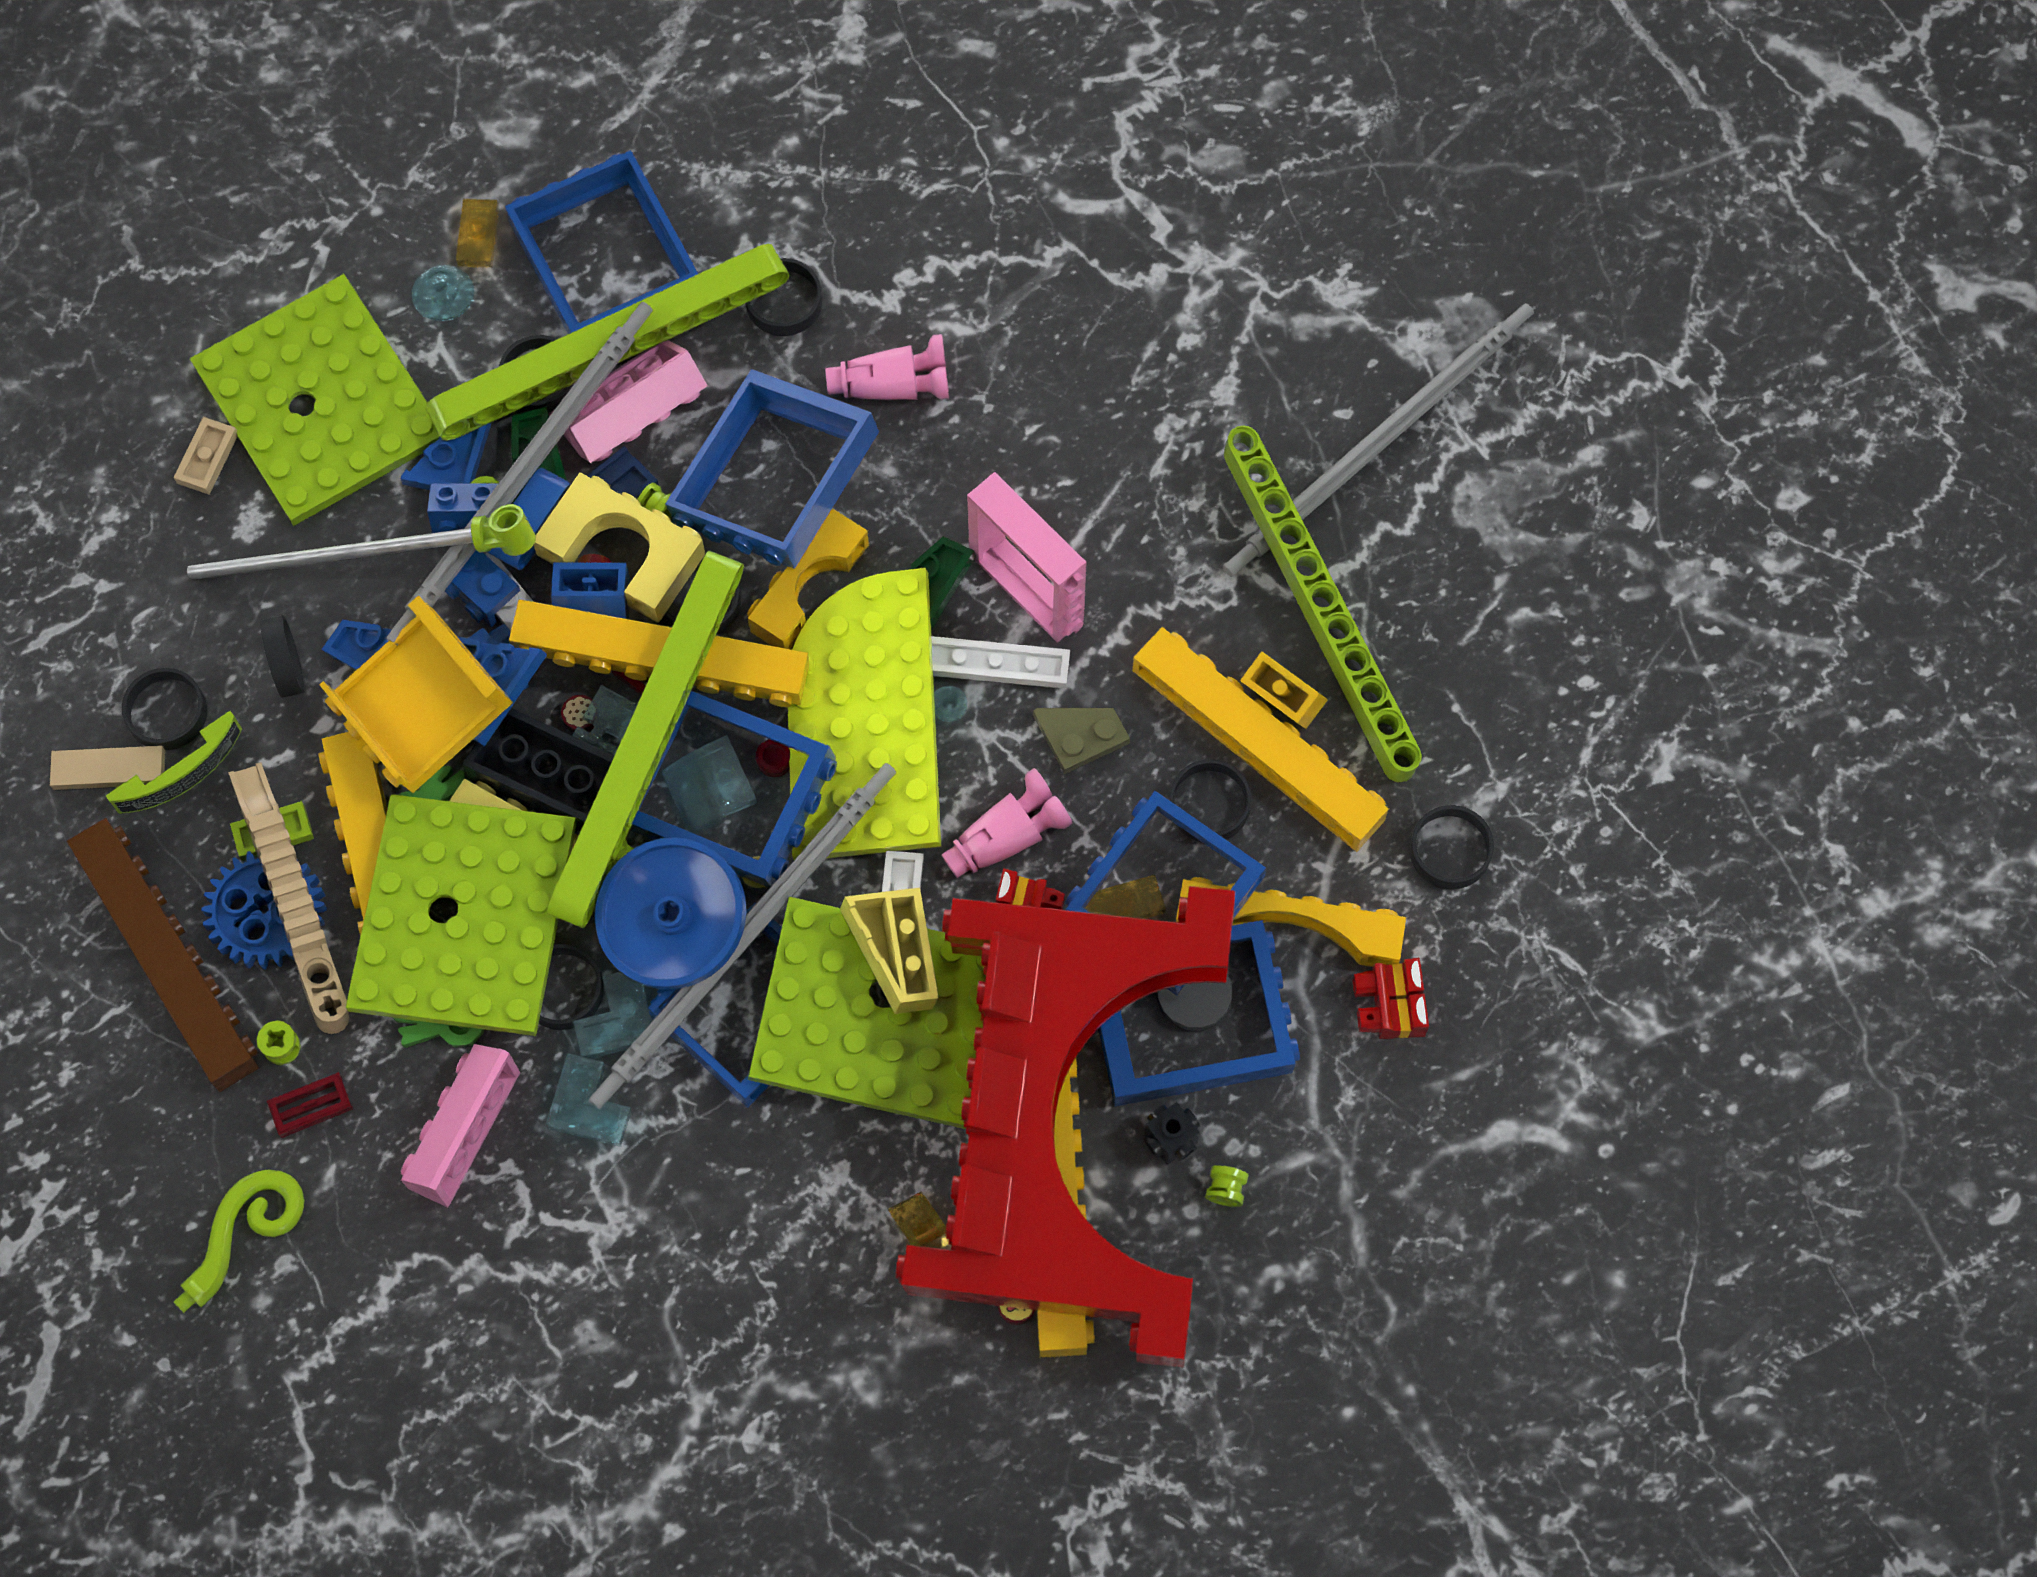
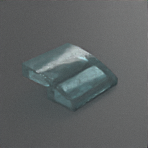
[661,735,757,834]

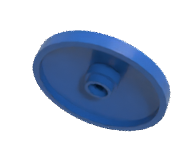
[595,837,746,990]

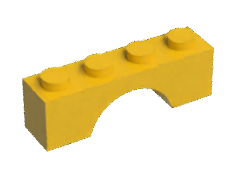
[747,508,869,649]

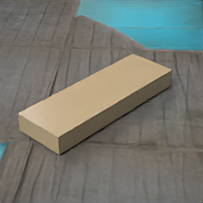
[50,746,165,790]

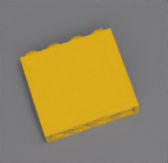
[319,595,513,793]

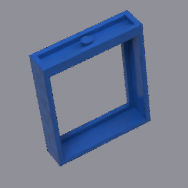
[505,150,698,334]
[665,369,879,569]
[630,691,837,888]
[1098,920,1300,1107]

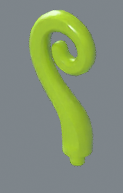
[173,1169,304,1313]

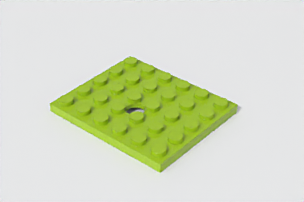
[190,274,440,526]
[346,794,577,1036]
[748,896,986,1129]

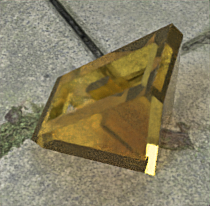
[888,1191,949,1249]

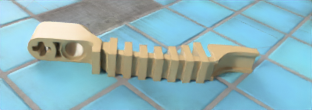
[228,762,349,1034]

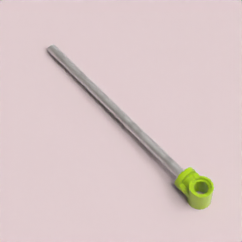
[187,504,536,580]

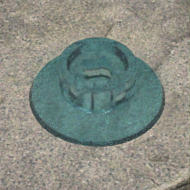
[412,265,474,321]

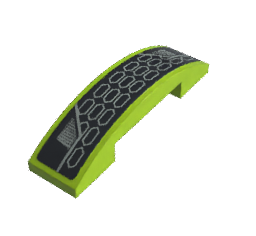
[106,711,242,814]

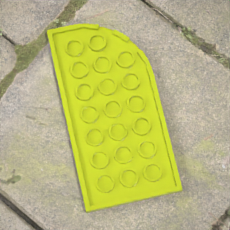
[788,568,941,860]

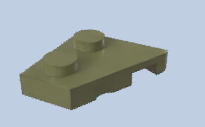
[1033,708,1130,774]

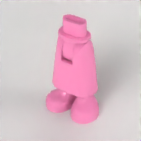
[825,334,949,400]
[941,768,1073,878]

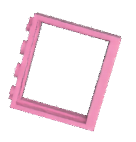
[967,472,1086,643]

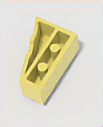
[840,888,938,1014]

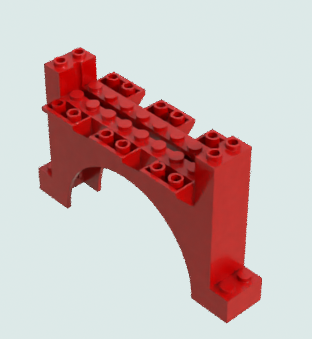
[896,886,1235,1368]

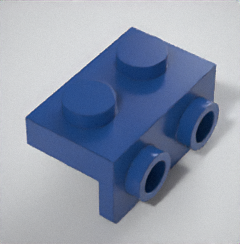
[427,483,499,533]
[445,550,520,627]

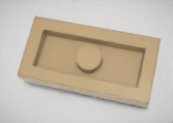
[174,417,238,495]

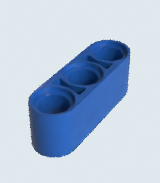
[487,468,572,570]

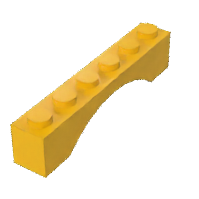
[1176,877,1406,967]

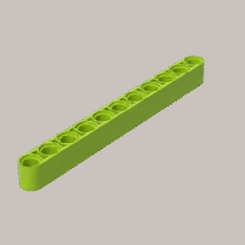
[426,244,789,440]
[1223,425,1422,782]
[547,551,744,928]

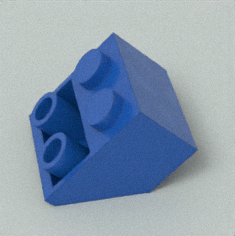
[551,562,631,620]

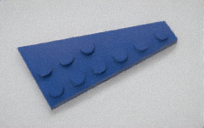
[322,620,547,747]

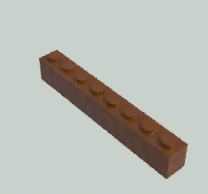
[67,818,259,1092]

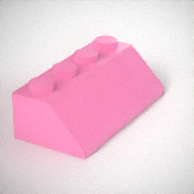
[548,340,708,463]
[401,1044,520,1208]

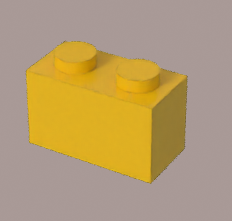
[1240,651,1328,729]

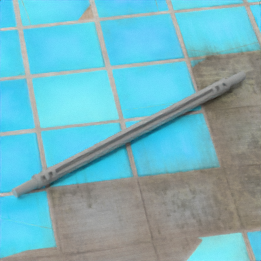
[386,302,653,646]
[1223,303,1534,577]
[588,763,896,1110]

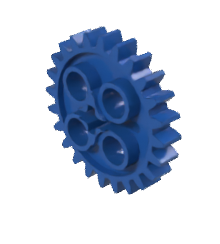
[201,851,327,970]

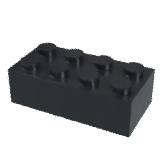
[463,708,614,832]

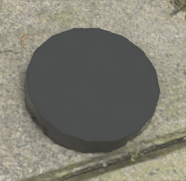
[1157,974,1232,1031]

